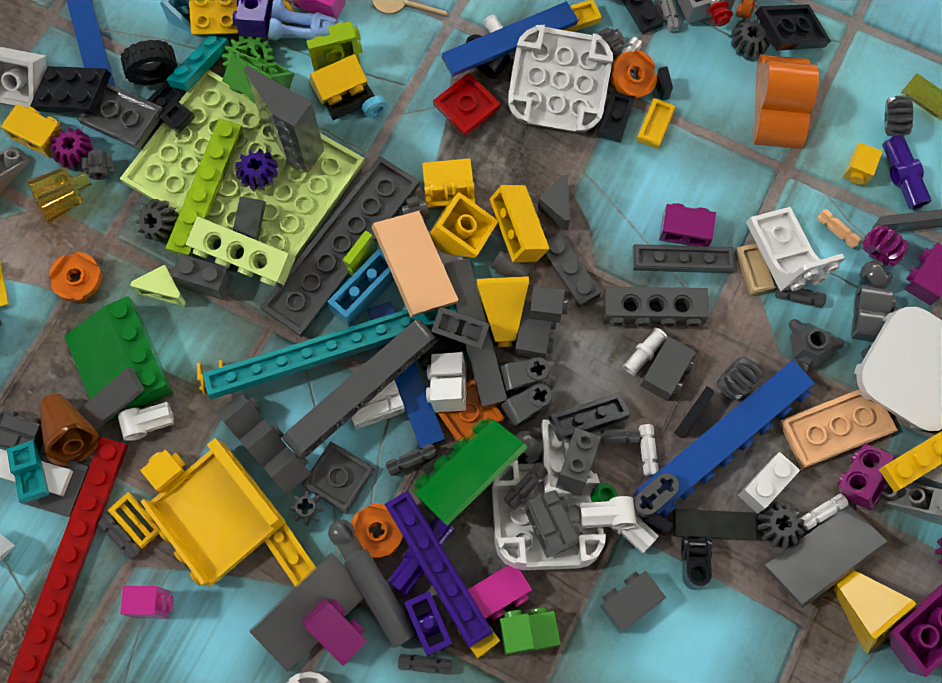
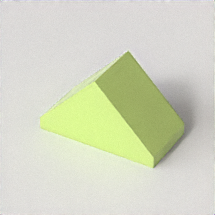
[130,265,186,307]

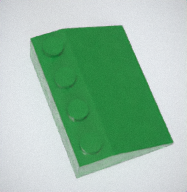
[64,296,174,424]
[411,418,528,525]

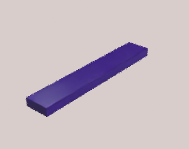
[385,490,493,648]

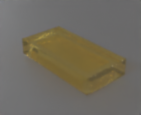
[901,73,942,120]

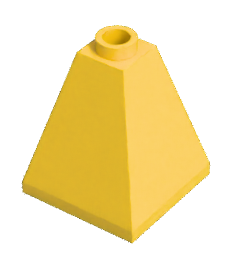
[476,276,529,348]
[833,570,916,654]

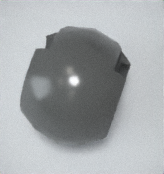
[860,260,893,289]
[515,431,543,464]

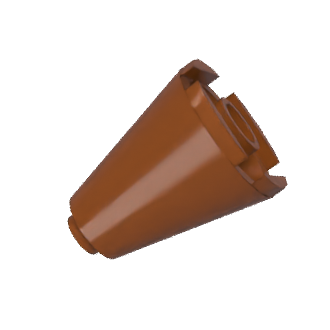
[39,394,99,466]

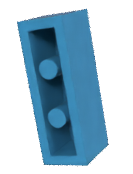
[327,248,394,327]

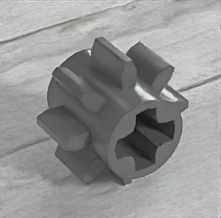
[598,27,625,57]
[82,150,114,180]
[401,196,430,223]
[289,491,324,526]

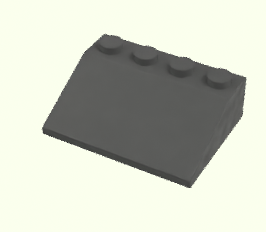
[244,65,324,173]

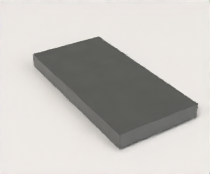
[765,505,887,608]
[249,552,364,672]

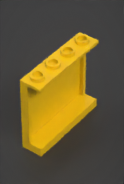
[140,438,286,587]

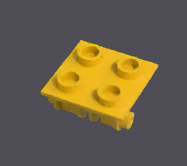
[189,0,238,36]
[422,158,475,208]

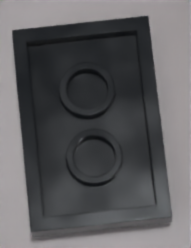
[755,4,831,51]
[30,66,111,114]

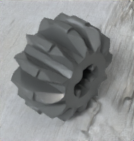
[731,18,771,59]
[884,95,914,136]
[135,199,178,242]
[717,356,761,401]
[757,502,804,548]

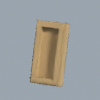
[735,243,776,296]

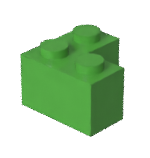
[222,53,295,104]
[499,607,561,656]

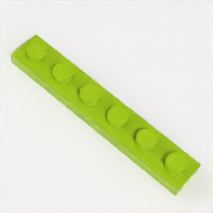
[165,119,243,257]

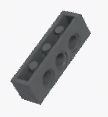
[603,286,709,328]

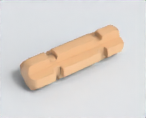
[817,209,862,248]

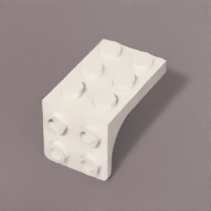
[746,207,845,292]

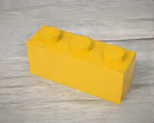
[490,185,550,263]

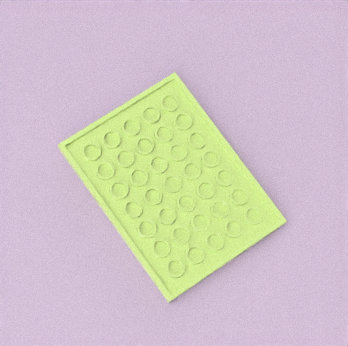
[120,70,365,267]

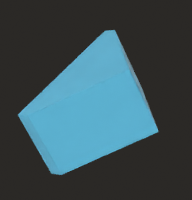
[160,0,197,36]

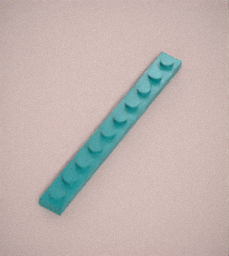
[202,304,456,400]

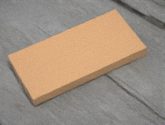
[372,211,458,318]
[779,389,898,470]

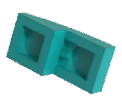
[7,440,49,504]

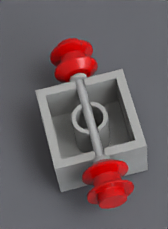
[678,0,735,27]

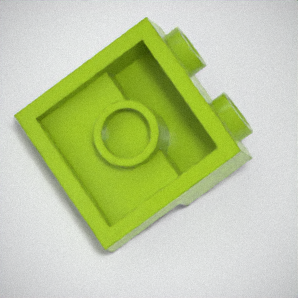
[306,21,363,72]

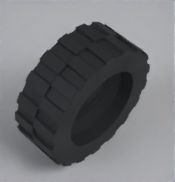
[120,40,178,86]

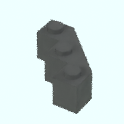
[216,393,311,495]

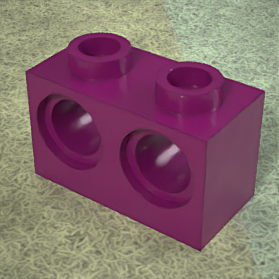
[838,443,895,511]

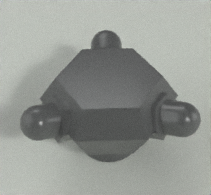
[789,319,844,373]

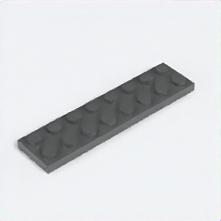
[260,156,420,338]

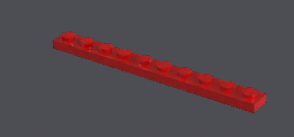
[7,437,128,683]

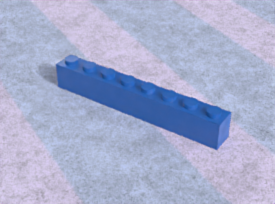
[634,360,815,517]

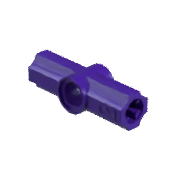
[882,135,932,210]
[387,517,455,596]

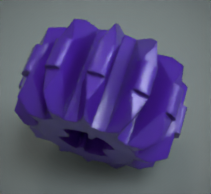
[235,148,278,191]

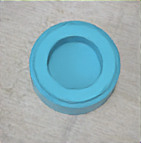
[362,96,387,118]

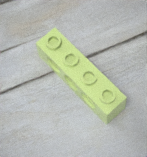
[185,216,296,286]

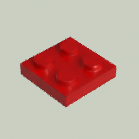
[433,72,501,137]

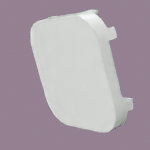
[508,25,613,132]
[854,307,942,431]
[491,460,606,570]

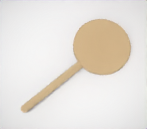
[372,0,447,16]

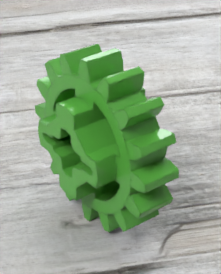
[222,36,275,71]

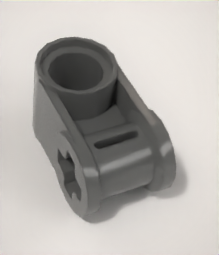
[499,357,550,395]
[501,384,552,428]

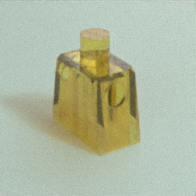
[27,168,92,223]

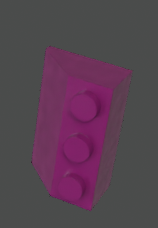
[889,584,942,677]

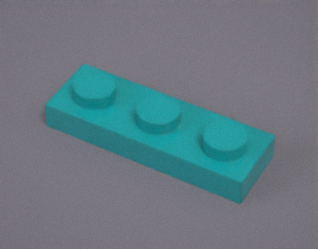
[167,35,231,91]

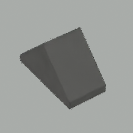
[538,175,570,230]

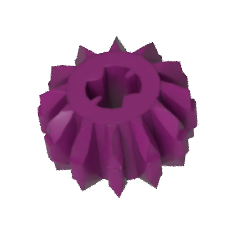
[49,127,94,170]
[862,225,909,267]

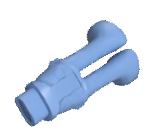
[268,0,342,41]

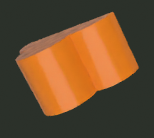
[754,54,819,149]

